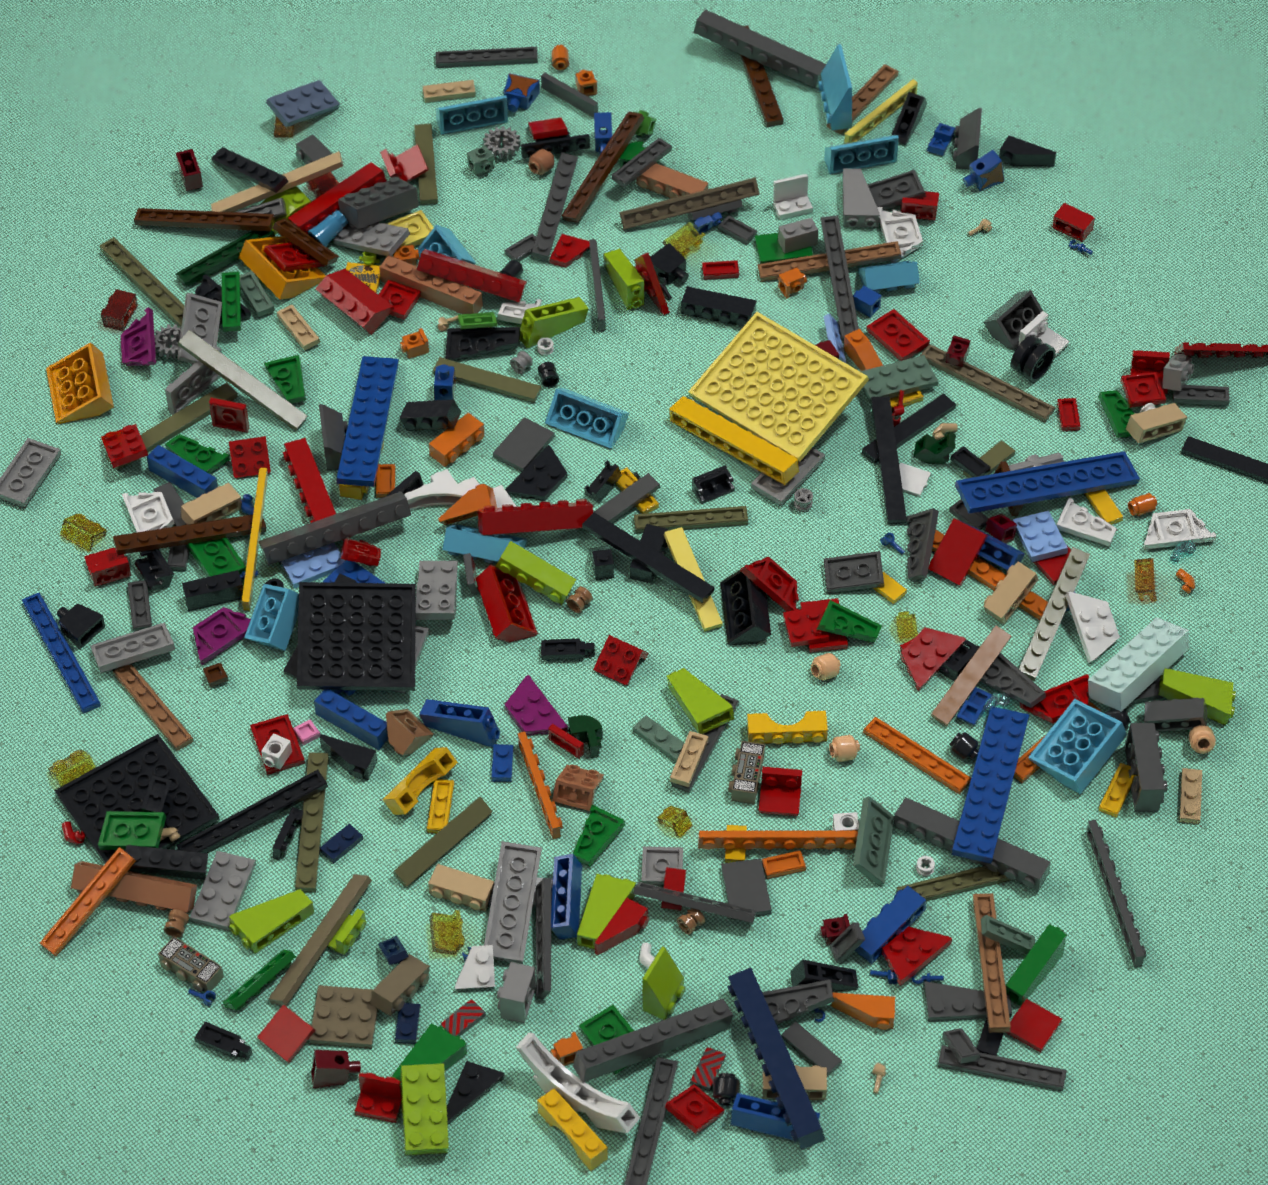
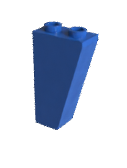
[419,699,500,747]

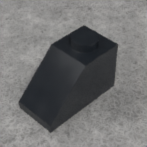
[589,546,614,580]

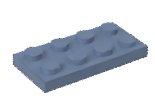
[266,80,340,127]

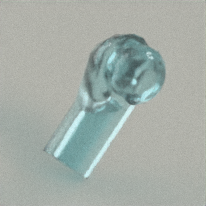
[1170,541,1196,562]
[983,693,1010,712]

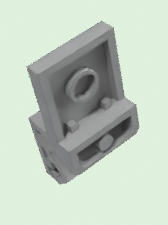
[416,561,458,620]

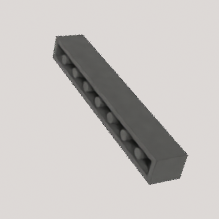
[693,9,826,88]
[259,492,412,565]
[894,797,1051,891]
[573,998,733,1083]

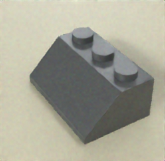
[953,108,982,169]
[984,290,1043,350]
[319,404,348,471]

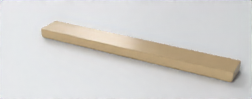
[211,151,343,212]

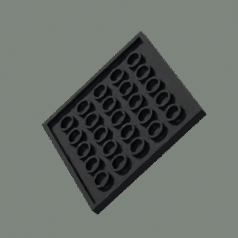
[297,582,416,691]
[54,734,220,864]

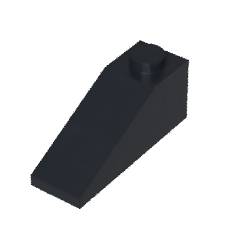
[892,92,927,145]
[999,135,1057,167]
[320,734,377,780]
[790,959,859,991]

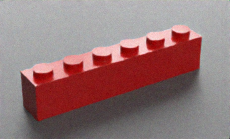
[288,162,386,234]
[417,249,527,302]
[282,438,336,523]
[478,499,593,535]

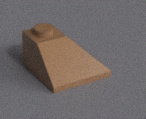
[386,709,434,755]

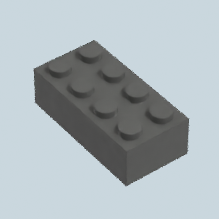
[338,177,419,229]
[1124,723,1168,812]

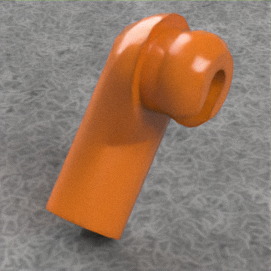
[1176,568,1196,594]

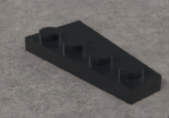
[445,327,520,361]

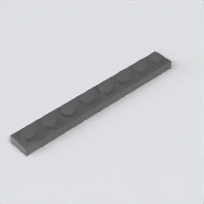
[531,152,578,261]
[820,215,859,341]
[1086,819,1146,968]
[624,1057,678,1185]

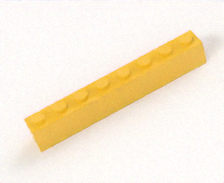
[669,396,799,485]

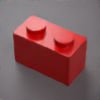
[1052,203,1095,242]

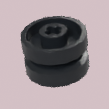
[1010,335,1056,382]

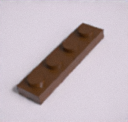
[273,218,339,266]

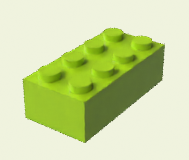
[400,1064,449,1156]

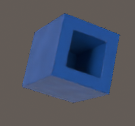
[853,286,882,318]

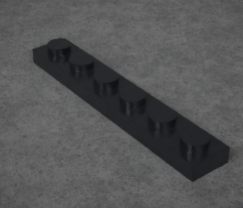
[211,147,289,193]

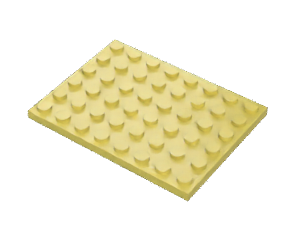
[688,312,869,462]

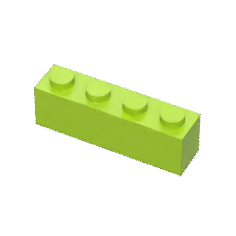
[496,541,577,605]

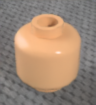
[811,653,841,681]
[1189,725,1216,754]
[829,735,860,762]

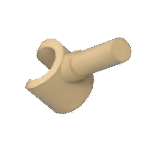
[968,219,992,236]
[437,315,458,332]
[872,1062,886,1094]

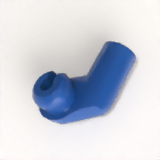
[241,494,254,515]

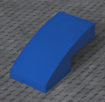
[927,123,956,156]
[957,687,993,726]

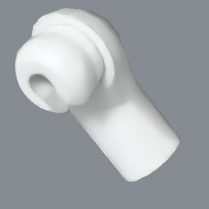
[639,943,655,968]

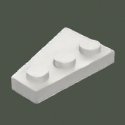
[1056,497,1117,547]

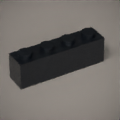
[681,286,757,327]
[126,845,208,880]

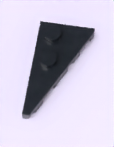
[447,1061,505,1125]

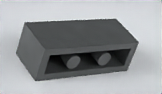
[1144,698,1207,732]

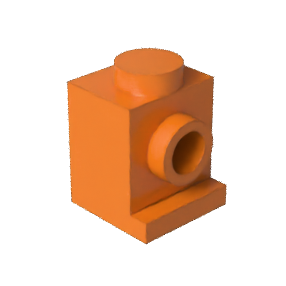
[576,70,597,96]
[393,245,419,266]
[778,268,807,299]
[400,328,429,359]
[550,1032,583,1066]

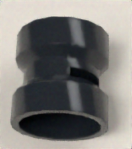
[538,362,559,387]

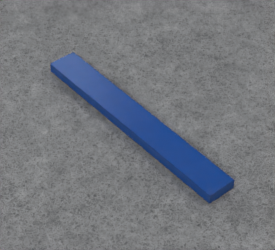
[22,592,101,714]

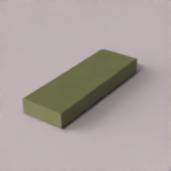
[963,440,1015,478]

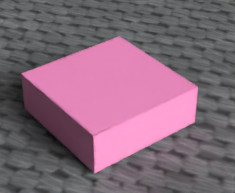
[293,720,320,746]

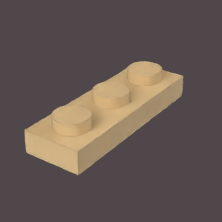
[422,80,476,103]
[277,305,320,351]
[670,731,708,787]
[1179,768,1202,824]

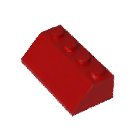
[315,268,395,335]
[475,565,538,642]

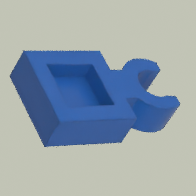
[692,212,723,236]

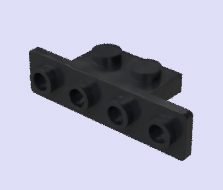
[521,132,590,159]

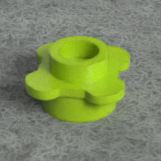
[359,252,380,265]

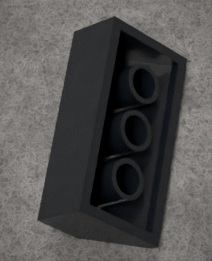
[720,570,771,645]

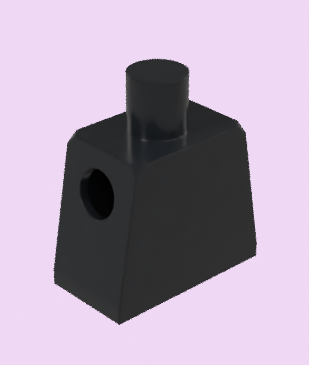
[650,243,689,284]
[57,604,105,650]

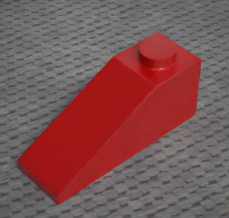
[594,898,649,955]

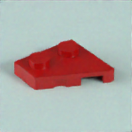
[549,234,590,268]

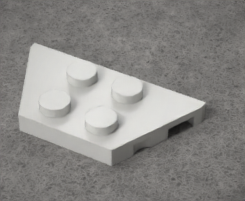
[877,207,923,263]
[122,492,175,532]
[1143,509,1216,550]
[1065,592,1120,664]

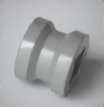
[510,351,533,374]
[794,488,813,512]

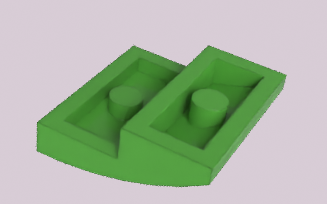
[458,312,497,329]

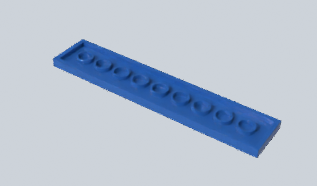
[337,356,399,487]
[955,451,1140,514]
[951,706,1029,864]

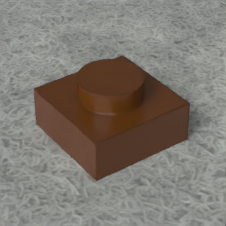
[203,662,228,688]

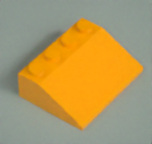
[239,236,326,299]
[46,342,114,424]

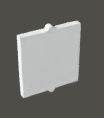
[899,462,931,497]

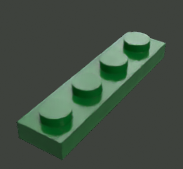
[221,272,241,332]
[223,949,296,1010]

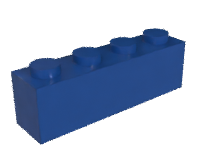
[147,445,218,498]
[959,520,1025,570]
[314,689,388,750]
[551,854,582,940]
[854,885,926,964]
[731,1093,820,1140]

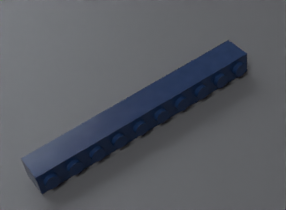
[727,967,825,1150]

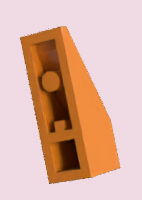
[843,329,883,371]
[438,484,497,525]
[831,993,895,1030]

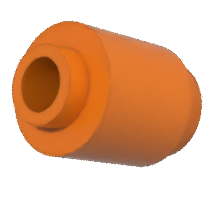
[551,45,569,70]
[1128,493,1157,516]

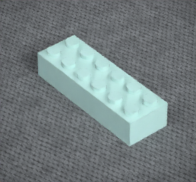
[1088,617,1190,712]

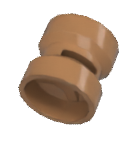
[566,586,593,613]
[677,908,705,935]
[164,909,189,938]

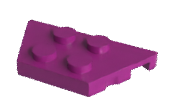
[121,307,156,366]
[192,607,251,665]
[504,674,568,736]

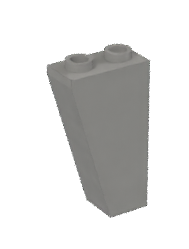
[842,169,880,228]

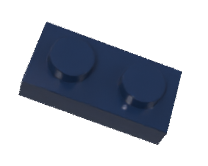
[320,824,363,864]
[378,935,409,965]
[395,1003,421,1044]

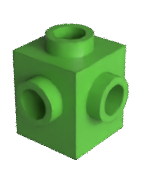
[635,110,657,136]

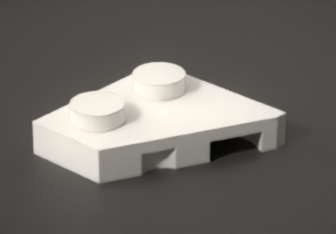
[498,299,542,324]
[455,945,495,990]

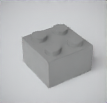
[497,962,536,1023]

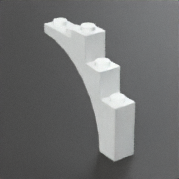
[404,469,517,534]
[515,1033,640,1133]

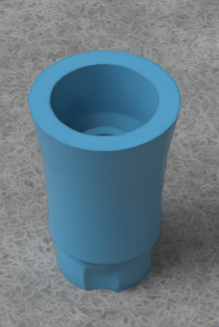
[307,210,348,247]

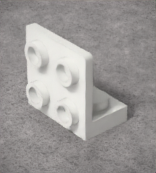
[773,174,813,220]
[1018,311,1069,356]

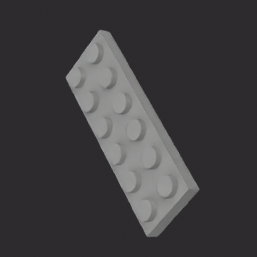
[484,841,542,964]

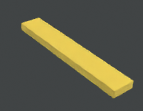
[844,79,918,144]
[664,527,723,631]

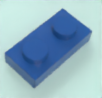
[492,744,514,782]

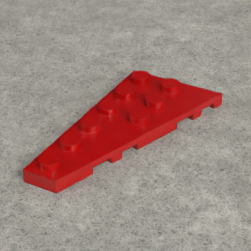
[1175,342,1268,358]

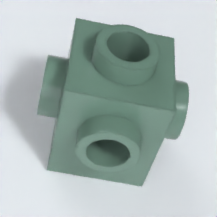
[467,145,495,176]

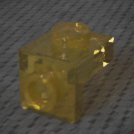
[893,611,918,640]
[657,805,693,837]

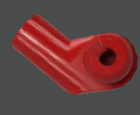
[61,821,85,845]

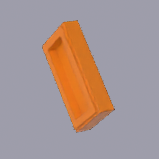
[376,464,396,498]
[761,850,806,879]

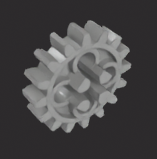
[483,126,521,159]
[155,324,182,359]

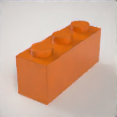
[429,412,485,467]

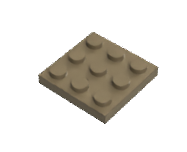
[309,985,378,1049]

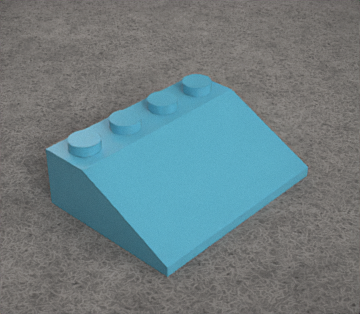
[818,44,852,130]
[1028,699,1127,794]

